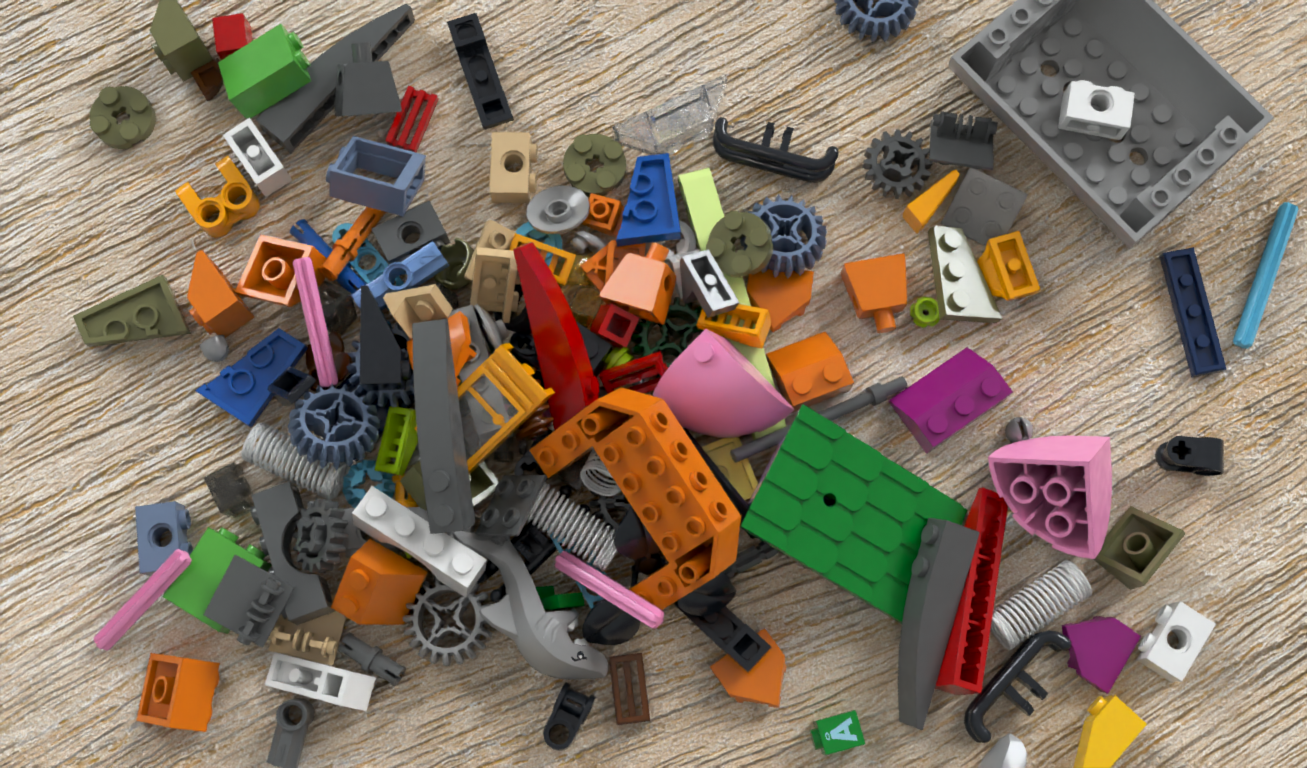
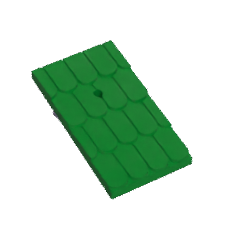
[740,404,968,624]

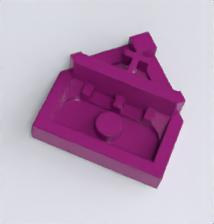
[1061,616,1141,694]

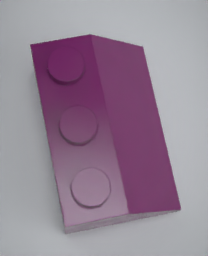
[888,347,1013,454]

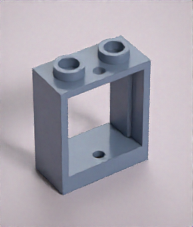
[326,136,426,216]

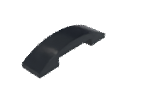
[447,13,514,130]
[666,562,772,673]

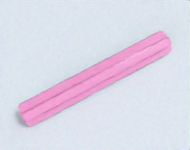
[293,257,338,387]
[94,549,192,651]
[555,551,664,629]

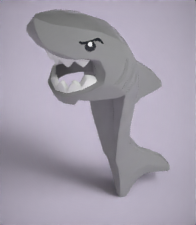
[452,531,608,680]

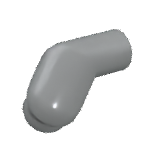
[570,230,608,254]

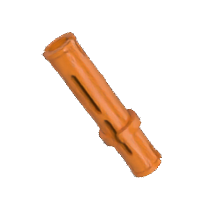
[318,207,387,281]

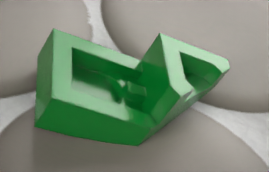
[536,586,585,610]

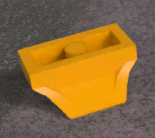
[977,231,1041,301]

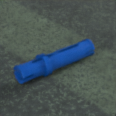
[290,219,367,299]

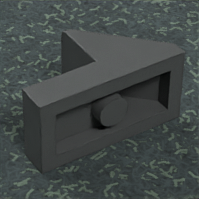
[680,249,739,318]

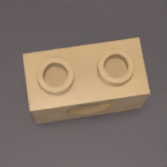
[490,132,538,203]

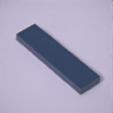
[1159,247,1227,378]

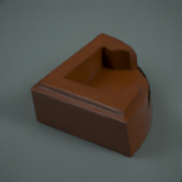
[190,58,223,101]

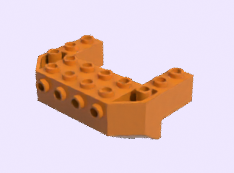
[529,387,741,610]

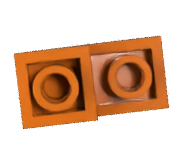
[582,193,625,238]

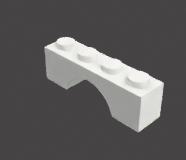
[352,486,487,598]

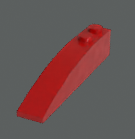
[513,242,599,430]
[935,487,1008,695]

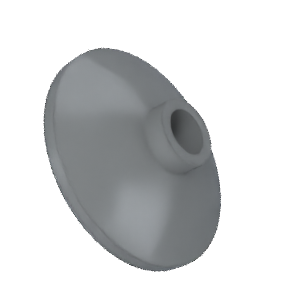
[526,185,590,234]
[473,304,509,354]

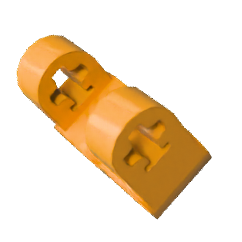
[174,155,260,238]

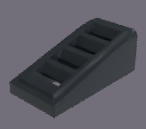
[267,367,316,406]

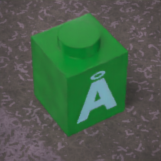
[810,710,866,755]

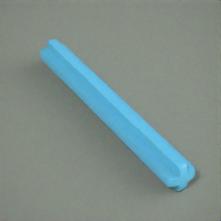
[1233,202,1299,349]

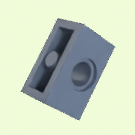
[135,501,193,576]

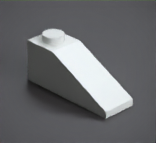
[265,652,376,711]

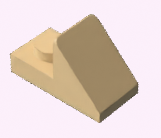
[383,284,453,339]

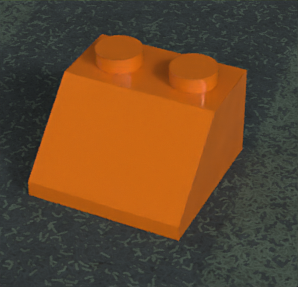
[235,234,326,307]
[187,249,255,338]
[766,332,854,414]
[331,539,428,625]
[136,653,220,732]

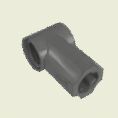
[267,698,315,768]

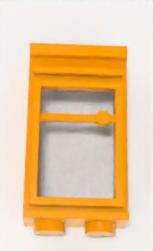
[414,343,555,474]

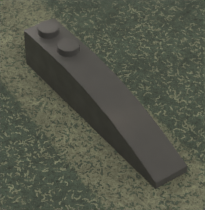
[256,4,415,154]
[412,319,475,534]
[898,518,980,730]

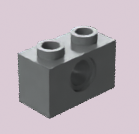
[372,200,450,264]

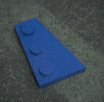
[616,153,681,246]
[195,328,308,428]

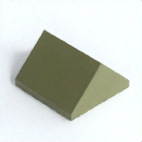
[1093,506,1185,590]

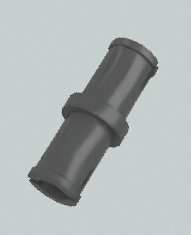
[338,632,406,686]

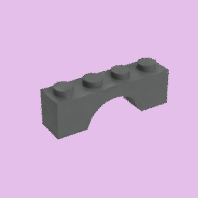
[250,481,335,625]

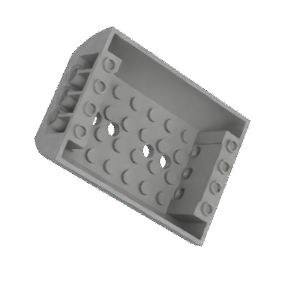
[949,0,1274,250]

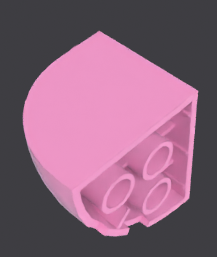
[653,329,795,438]
[988,436,1112,559]

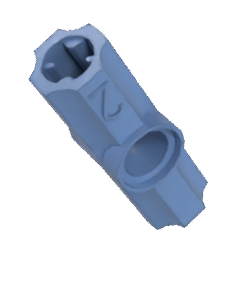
[351,241,450,310]

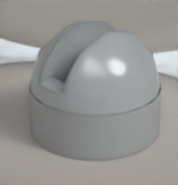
[200,335,229,362]
[1005,417,1033,443]

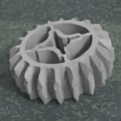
[403,576,493,666]

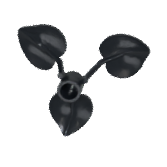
[582,504,736,645]

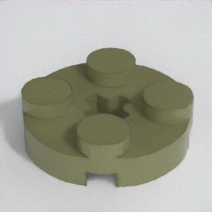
[89,86,156,149]
[563,134,626,197]
[706,211,773,278]

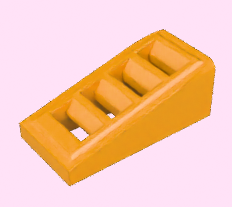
[902,170,960,234]
[509,233,577,286]
[696,304,771,349]

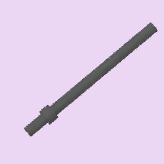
[730,376,907,463]

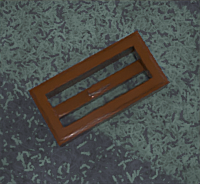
[609,653,650,725]

